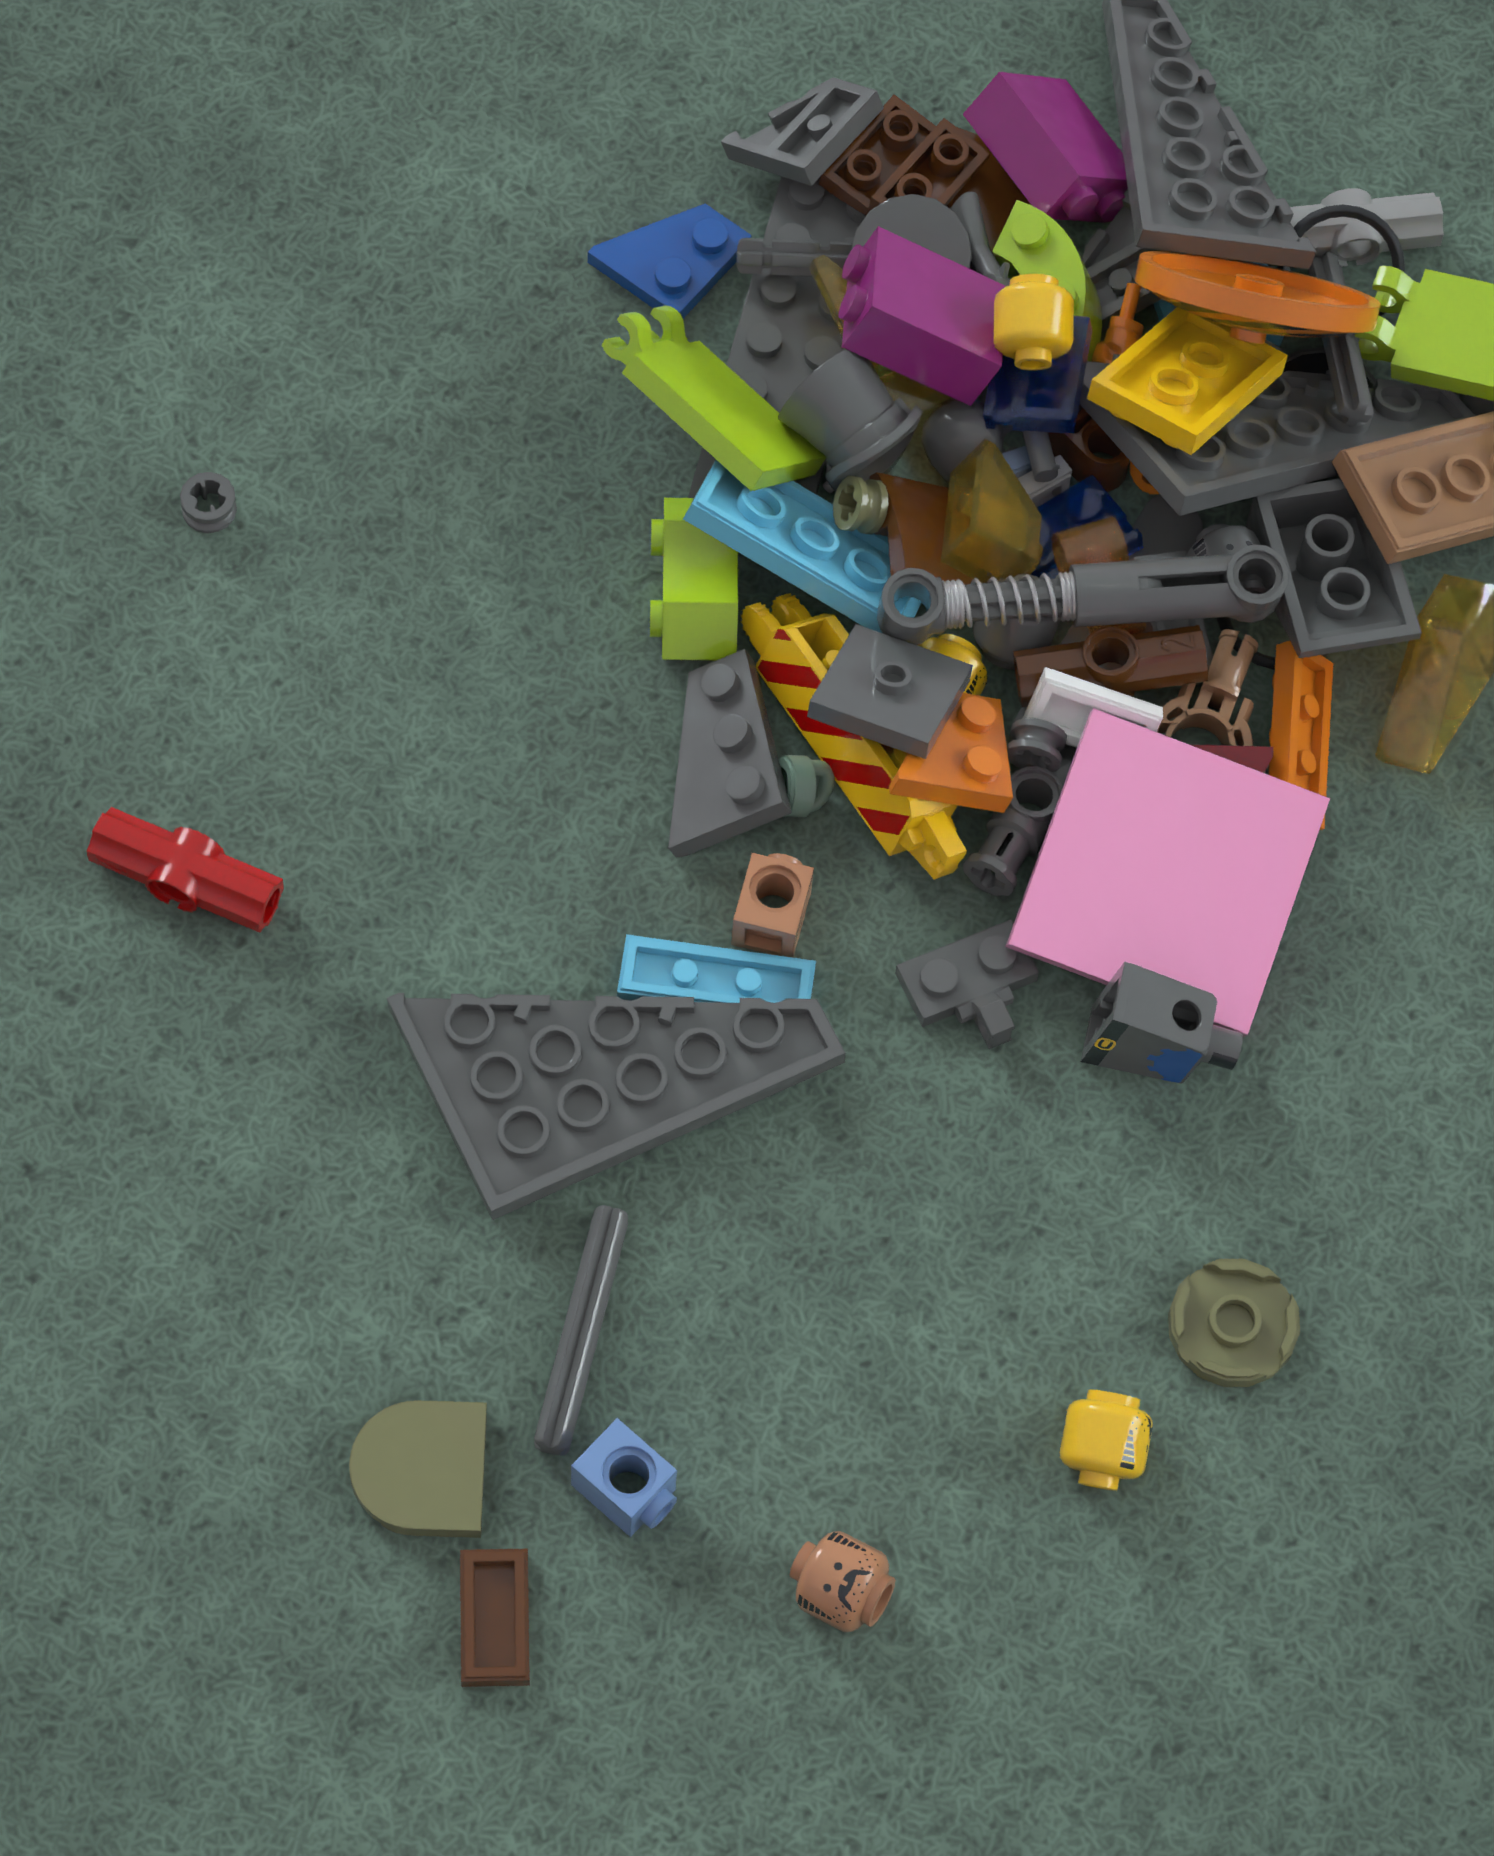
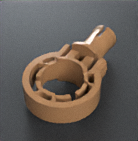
[1157,629,1259,746]

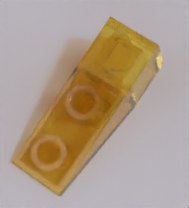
[1375,574,1494,774]

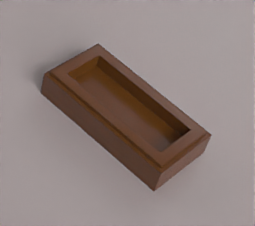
[460,1548,530,1687]

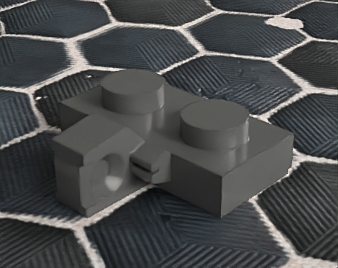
[895,919,1039,1049]

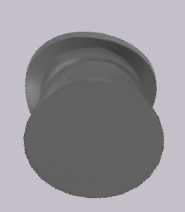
[778,349,923,491]

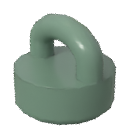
[779,755,835,817]

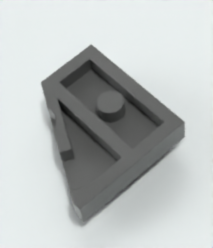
[721,77,884,186]

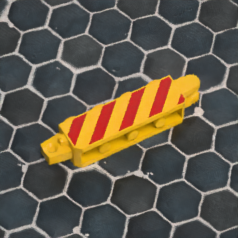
[741,593,967,880]

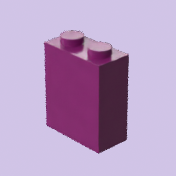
[963,72,1128,223]
[839,226,1006,406]

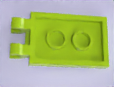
[1355,266,1494,401]
[602,305,826,491]

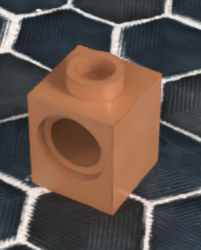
[731,853,814,958]

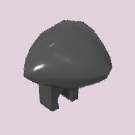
[921,399,1021,493]

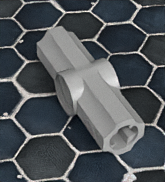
[1290,188,1444,267]

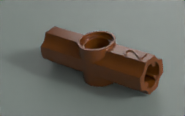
[1013,625,1208,708]

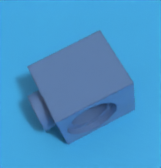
[571,1418,677,1537]

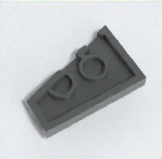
[668,649,792,858]

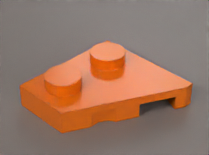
[889,693,1013,813]

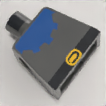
[1080,962,1243,1084]

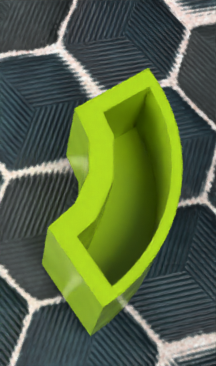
[992,200,1102,362]
[650,497,738,660]

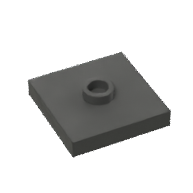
[807,624,973,759]

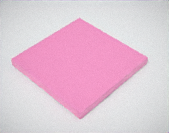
[1006,708,1330,1037]

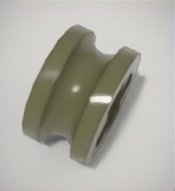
[833,475,888,535]

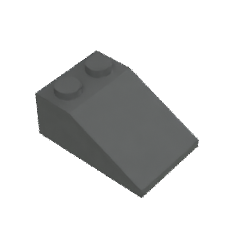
[1245,479,1422,658]

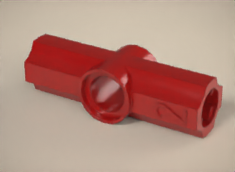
[87,807,284,933]

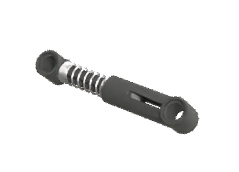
[877,544,1289,645]

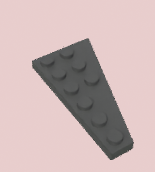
[1102,0,1316,269]

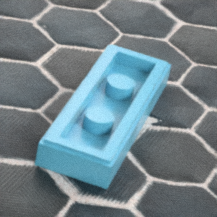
[617,934,816,1003]

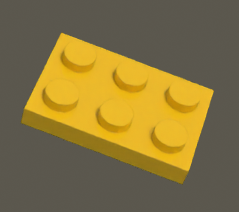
[1087,307,1288,455]

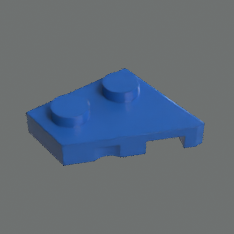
[588,204,752,319]

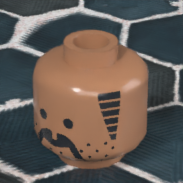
[790,1531,896,1632]

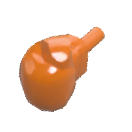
[1091,283,1144,363]

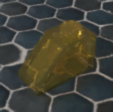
[941,439,1043,583]

